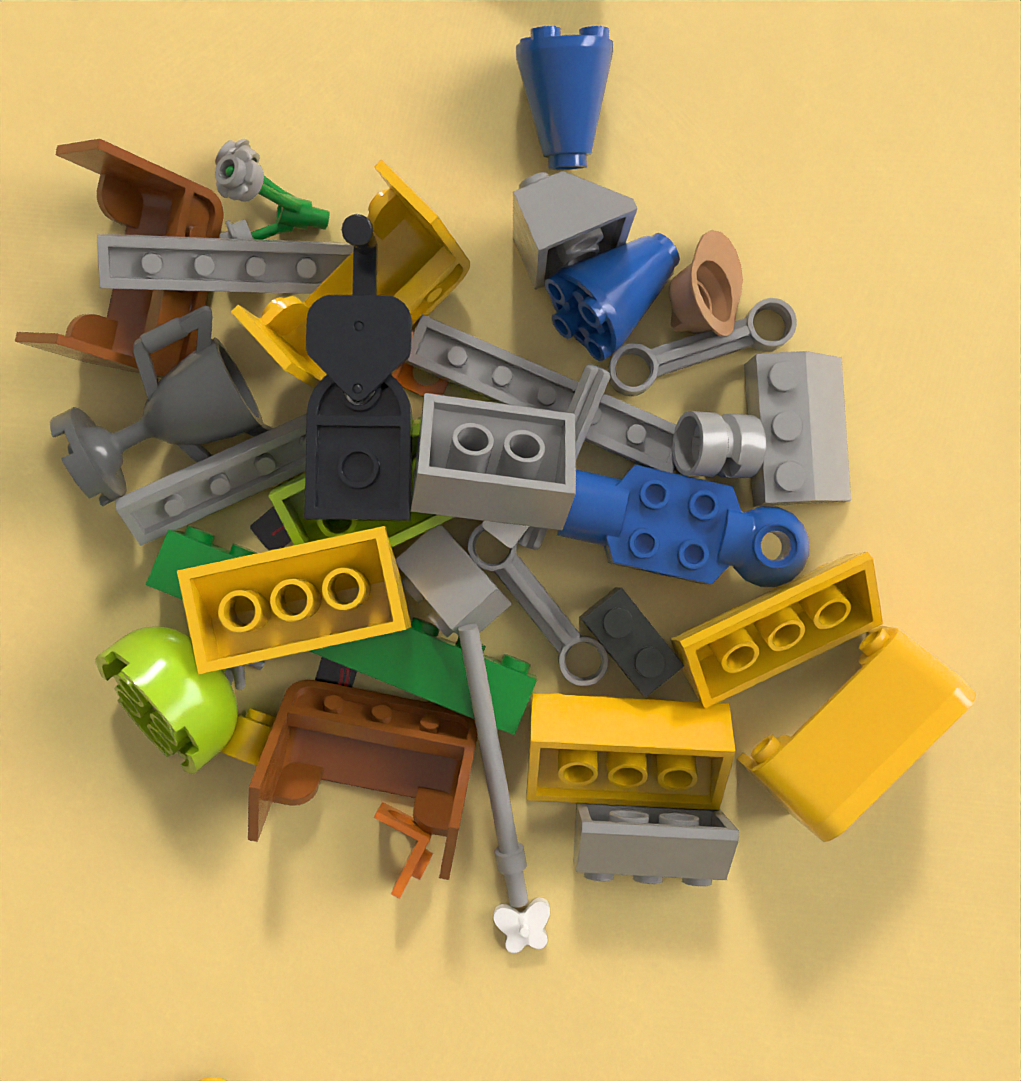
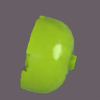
[95,626,238,774]

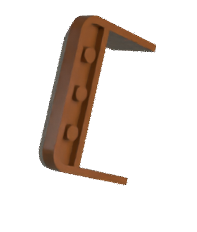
[15,138,224,378]
[248,680,478,880]

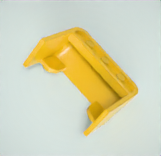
[231,159,470,388]
[737,626,976,842]

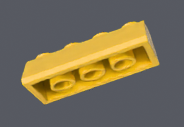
[177,526,411,675]
[670,552,883,709]
[526,693,735,810]

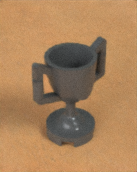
[50,306,273,506]

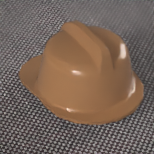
[669,230,743,337]

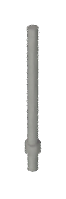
[458,624,528,907]

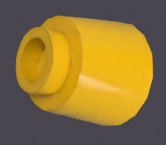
[220,708,276,766]

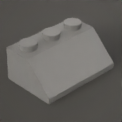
[513,171,638,290]
[744,351,851,507]
[411,393,576,530]
[573,803,739,886]

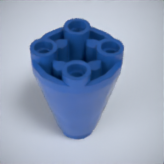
[516,26,613,170]
[545,233,680,362]

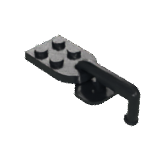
[304,214,413,521]

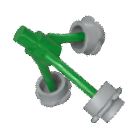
[215,139,330,240]

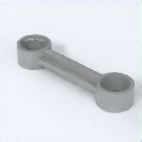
[607,298,797,396]
[468,524,608,686]

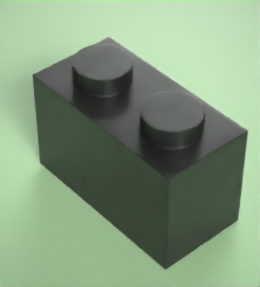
[579,587,684,698]

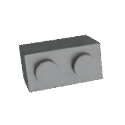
[396,524,512,637]

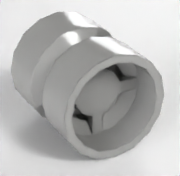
[672,411,766,478]

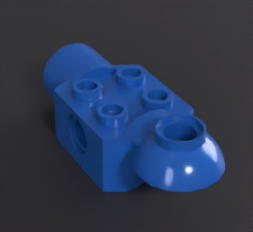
[557,465,809,587]

